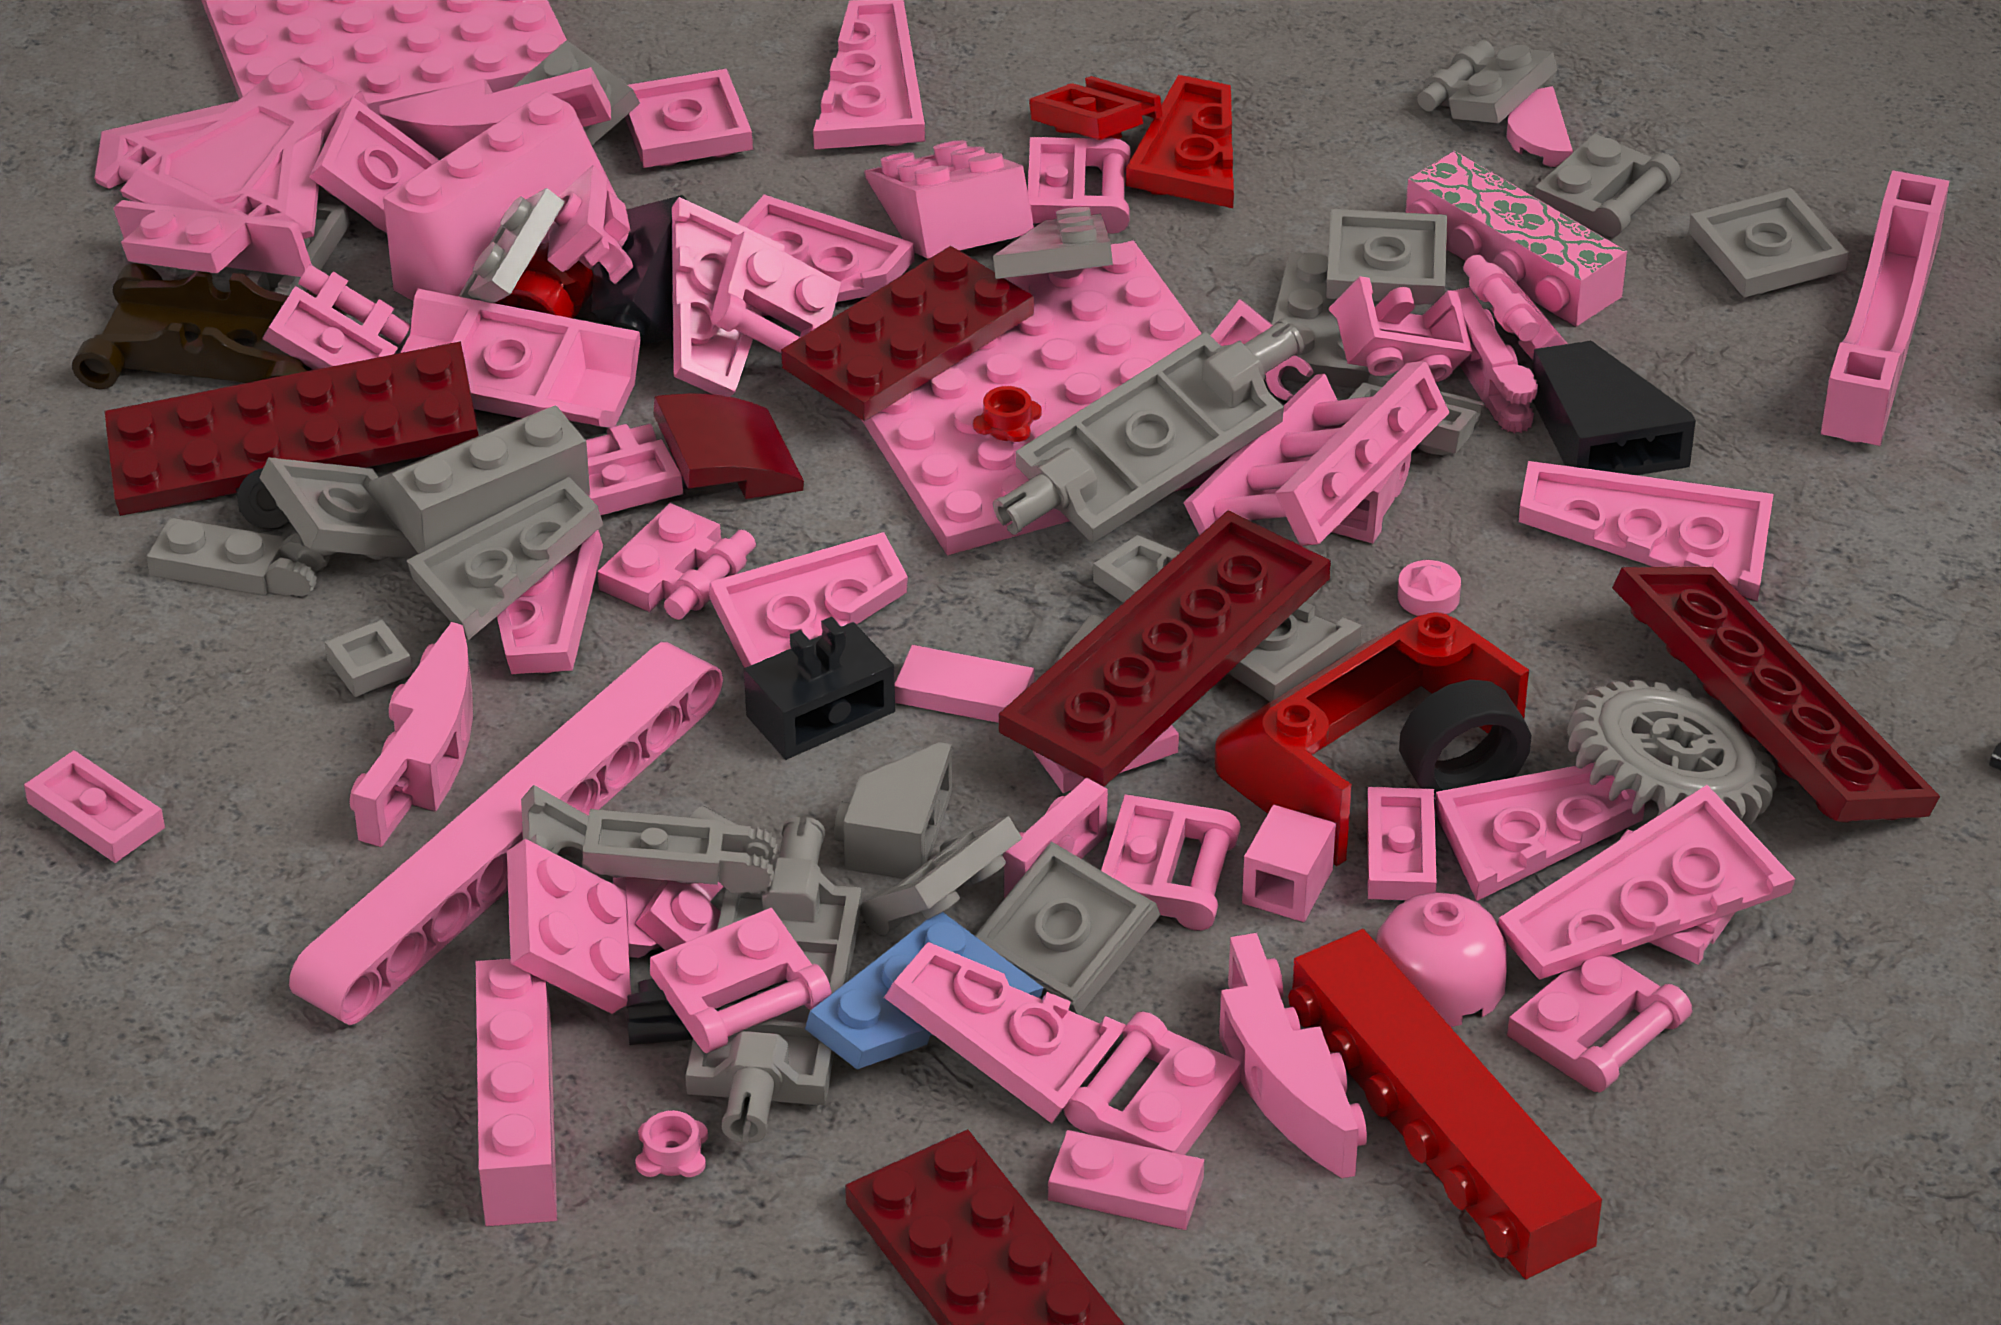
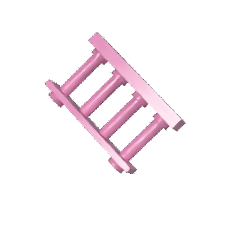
[1183,361,1450,546]

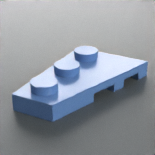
[805,912,1044,1069]

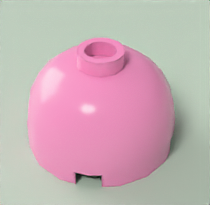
[1375,892,1508,1027]

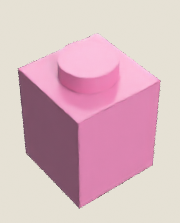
[1242,804,1336,923]

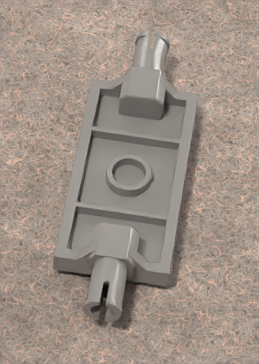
[993,318,1304,544]
[686,817,862,1143]

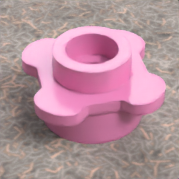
[635,1111,708,1177]

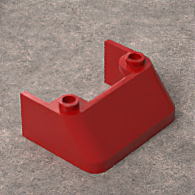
[1215,612,1529,866]

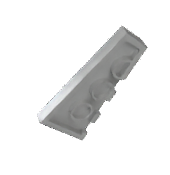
[1093,535,1362,702]

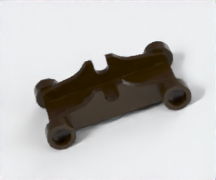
[72,263,347,389]

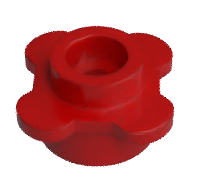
[973,386,1042,442]

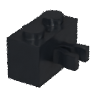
[744,617,895,760]

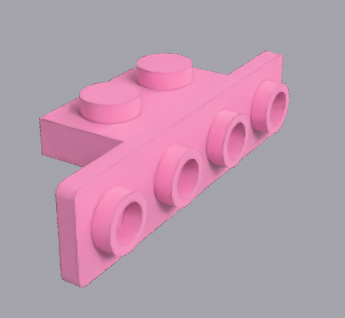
[113,200,312,277]

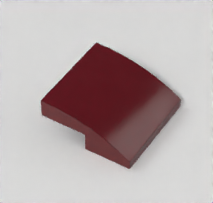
[653,393,804,499]

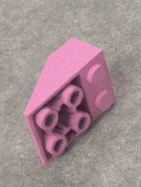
[865,140,1034,258]

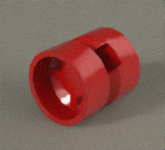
[495,242,593,319]

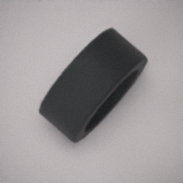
[1399,680,1532,801]

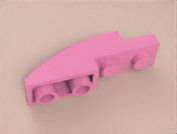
[379,67,611,159]
[350,622,473,847]
[1219,933,1367,1178]

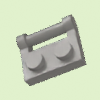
[1534,133,1681,238]
[861,816,1023,936]

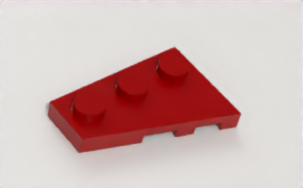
[1126,74,1234,208]

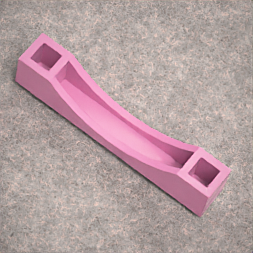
[1821,170,1950,446]

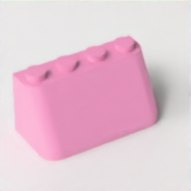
[383,91,618,301]

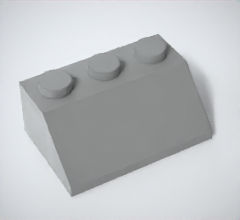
[368,405,590,554]

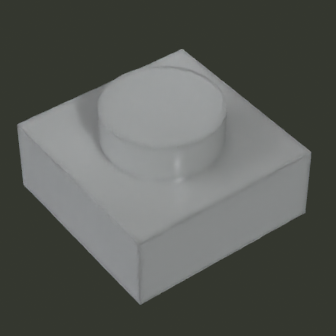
[325,620,412,697]

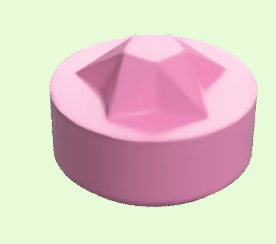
[1397,560,1461,616]

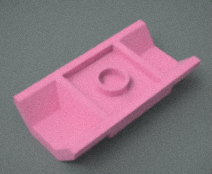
[400,289,641,428]

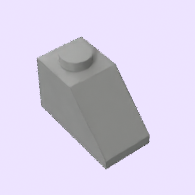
[834,742,952,879]

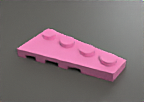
[813,0,925,149]
[1519,461,1773,602]
[1498,785,1795,980]

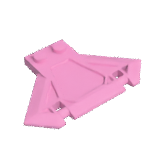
[94,59,368,239]

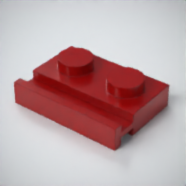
[1029,76,1163,140]

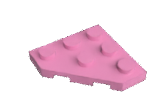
[737,195,914,316]

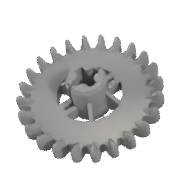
[1567,680,1777,826]

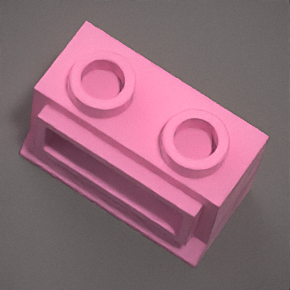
[1328,276,1473,382]

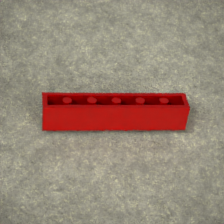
[1288,928,1602,1280]

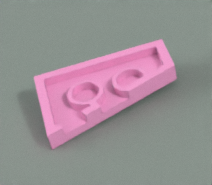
[672,197,785,397]
[497,530,603,674]
[709,532,908,668]
[1434,762,1645,901]
[884,942,1126,1123]

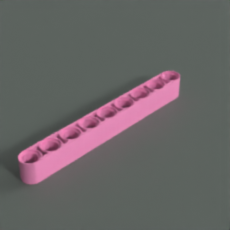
[289,642,723,1025]

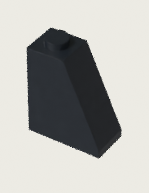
[591,195,688,345]
[1532,341,1696,475]

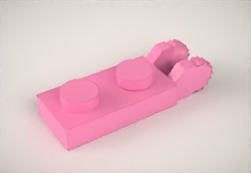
[1452,287,1538,434]

